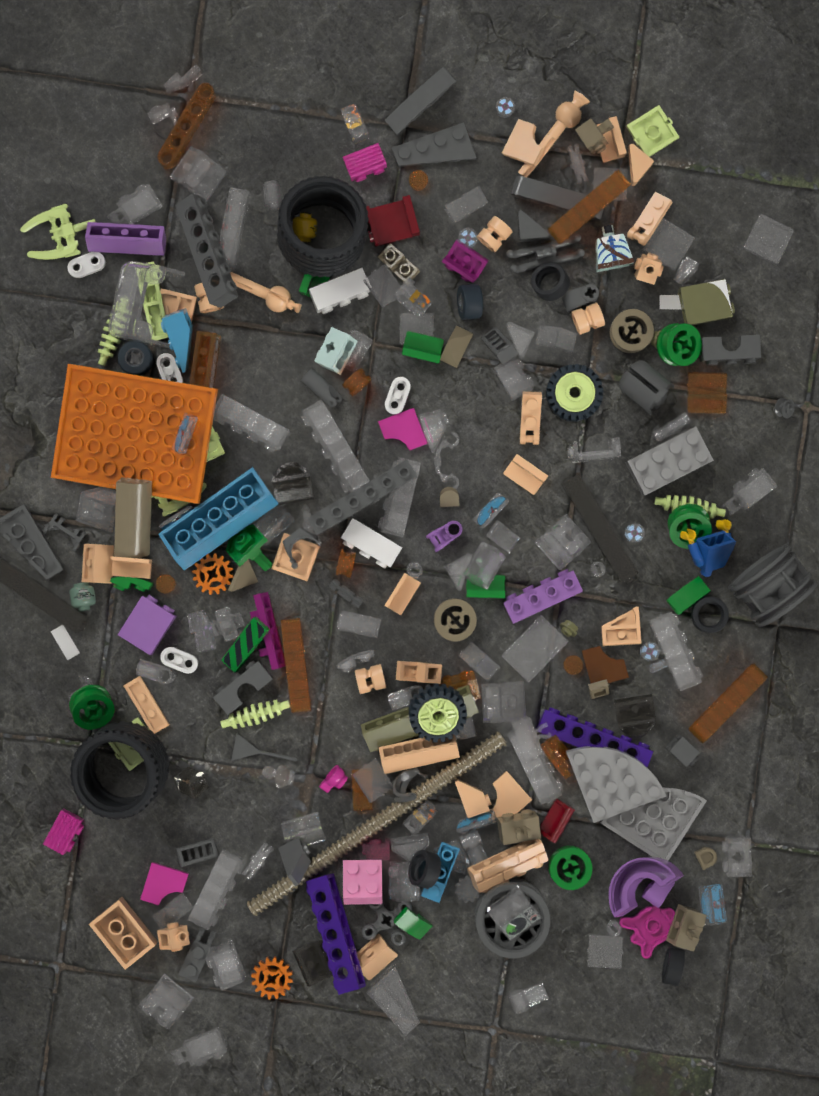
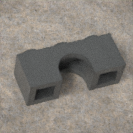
[700,335,761,366]
[213,660,274,715]

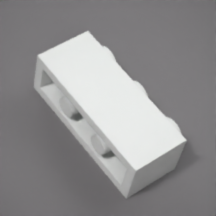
[309,268,371,314]
[341,518,402,569]

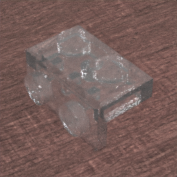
[388,861,419,902]

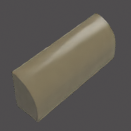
[114,477,152,558]

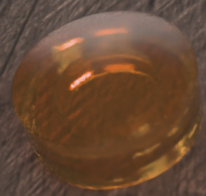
[409,170,428,191]
[156,574,176,594]
[563,655,583,675]

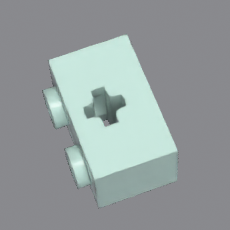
[314,327,358,375]

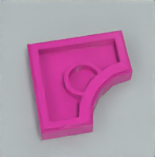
[378,408,427,451]
[140,862,189,905]

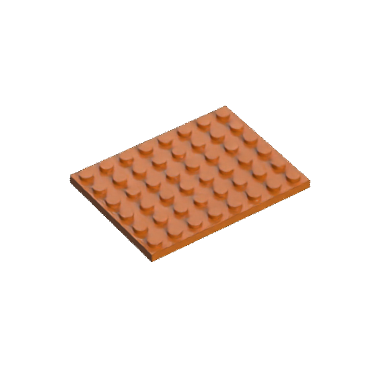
[51,364,218,504]

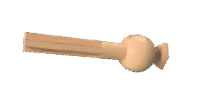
[518,91,590,178]
[230,272,302,313]

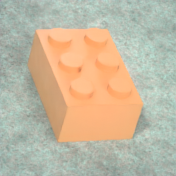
[89,897,158,970]

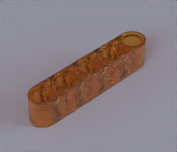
[157,83,216,169]
[547,169,631,245]
[281,618,311,713]
[688,663,768,743]

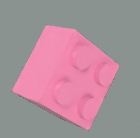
[343,860,382,905]

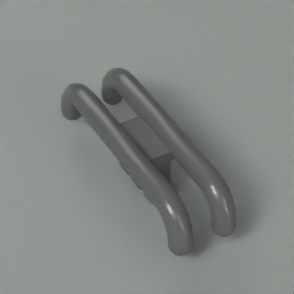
[507,234,585,273]

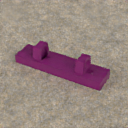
[250,592,286,670]

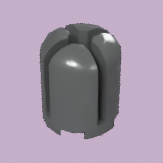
[619,360,675,415]

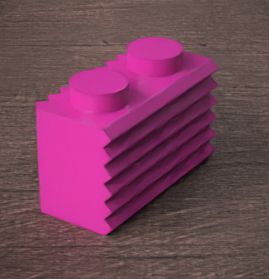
[343,143,387,182]
[43,808,84,855]

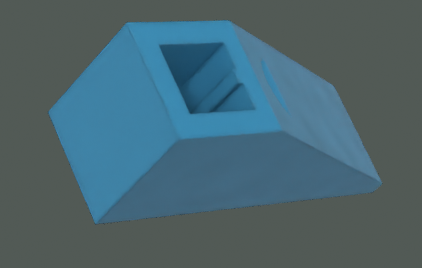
[161,308,193,373]
[421,842,460,903]

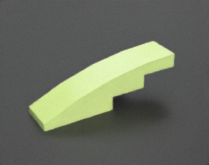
[135,261,168,341]

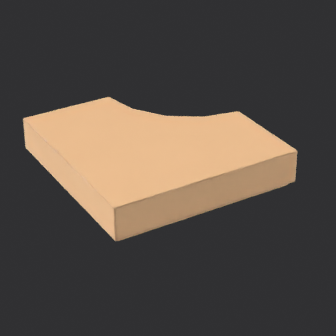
[502,119,544,167]
[491,771,532,817]

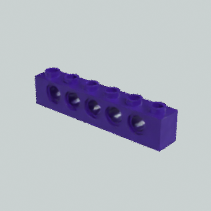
[536,707,653,767]
[306,873,366,995]

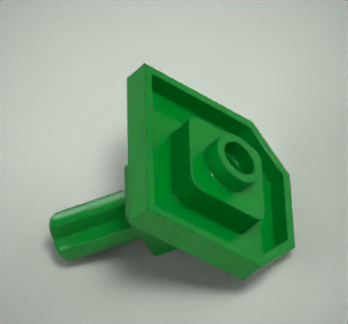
[226,524,272,571]

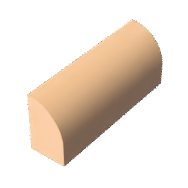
[379,734,460,774]

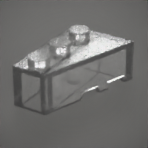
[366,963,420,1036]

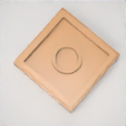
[271,533,320,581]

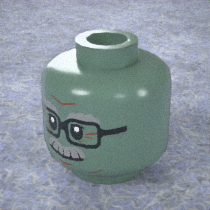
[69,582,96,611]

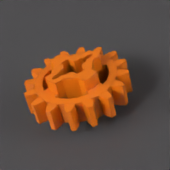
[192,553,234,595]
[251,956,293,1000]

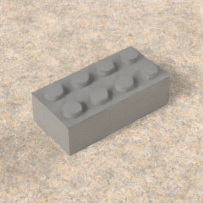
[625,426,714,496]

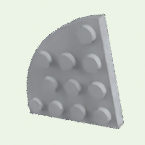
[566,746,666,823]
[600,787,707,861]

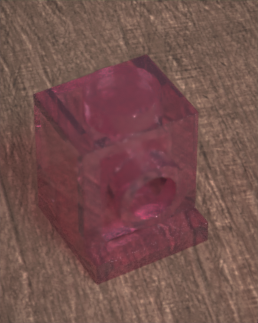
[362,838,390,860]

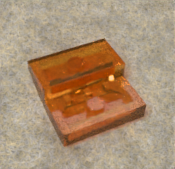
[687,372,727,413]

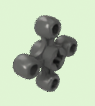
[362,899,413,946]

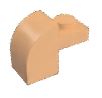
[396,661,442,684]

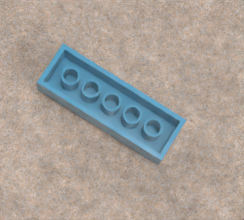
[158,467,279,570]

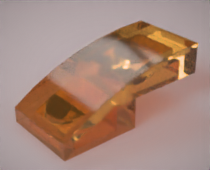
[352,769,373,811]

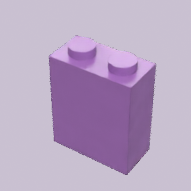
[118,595,177,655]

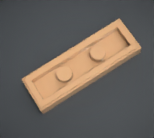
[123,676,170,734]

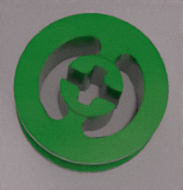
[657,323,702,366]
[667,504,712,549]
[69,685,115,730]
[548,845,592,890]

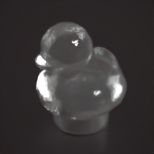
[262,765,295,788]

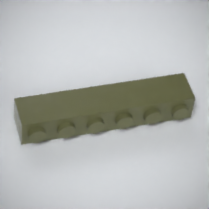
[361,685,479,752]

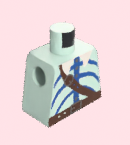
[595,225,634,272]

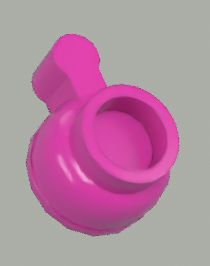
[319,765,348,793]

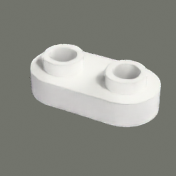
[68,252,106,278]
[156,353,183,383]
[385,377,410,415]
[161,647,198,674]

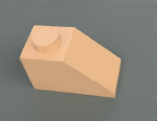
[455,779,492,818]

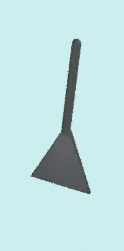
[231,733,298,761]

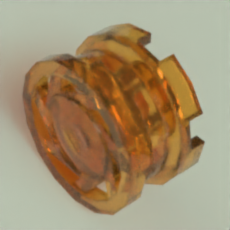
[342,368,372,397]
[336,549,356,578]

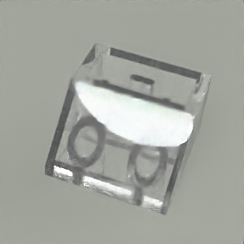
[169,146,227,202]
[535,514,591,571]
[139,974,194,1030]

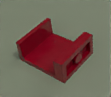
[366,195,420,247]

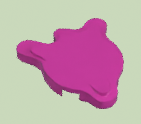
[619,906,675,959]

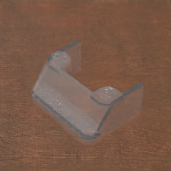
[108,261,185,349]

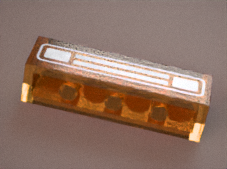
[190,331,221,388]

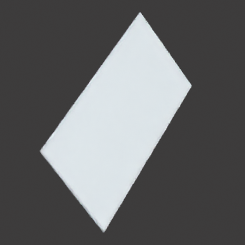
[660,295,681,309]
[51,625,80,660]

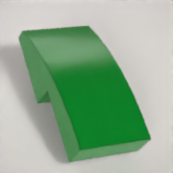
[666,576,711,615]
[110,577,154,592]
[393,907,433,940]

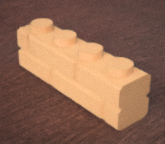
[467,839,548,893]

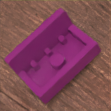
[442,239,489,283]

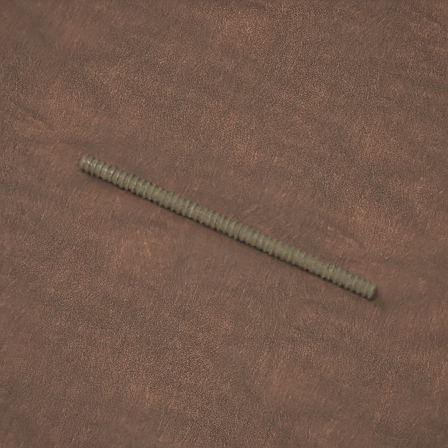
[247,731,507,916]

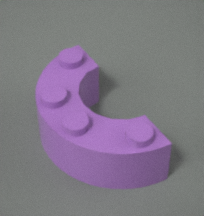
[609,857,684,917]

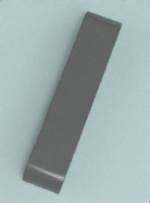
[511,176,606,221]

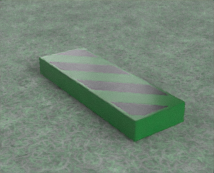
[221,617,270,673]

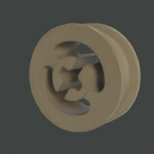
[610,309,654,353]
[434,598,477,641]

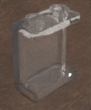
[567,437,621,463]

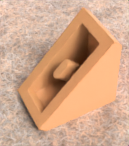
[627,144,654,186]

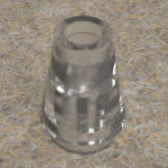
[673,256,699,286]

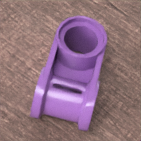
[425,521,463,552]
[642,880,675,908]

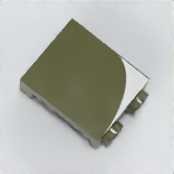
[678,279,735,326]

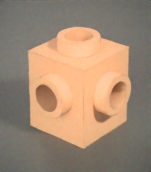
[634,253,663,285]
[157,922,190,952]

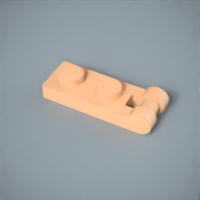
[627,192,673,246]
[520,391,542,445]

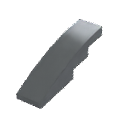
[385,67,457,134]

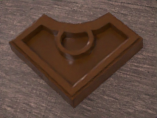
[581,646,629,684]

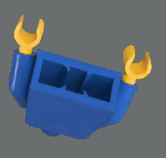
[680,519,736,577]

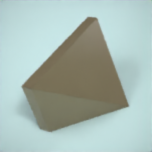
[440,325,473,368]
[228,559,258,592]

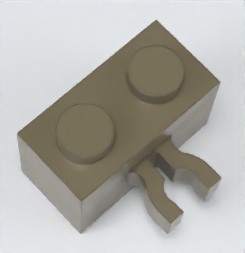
[575,119,614,154]
[497,809,541,845]
[666,904,707,952]

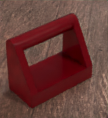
[540,798,575,844]

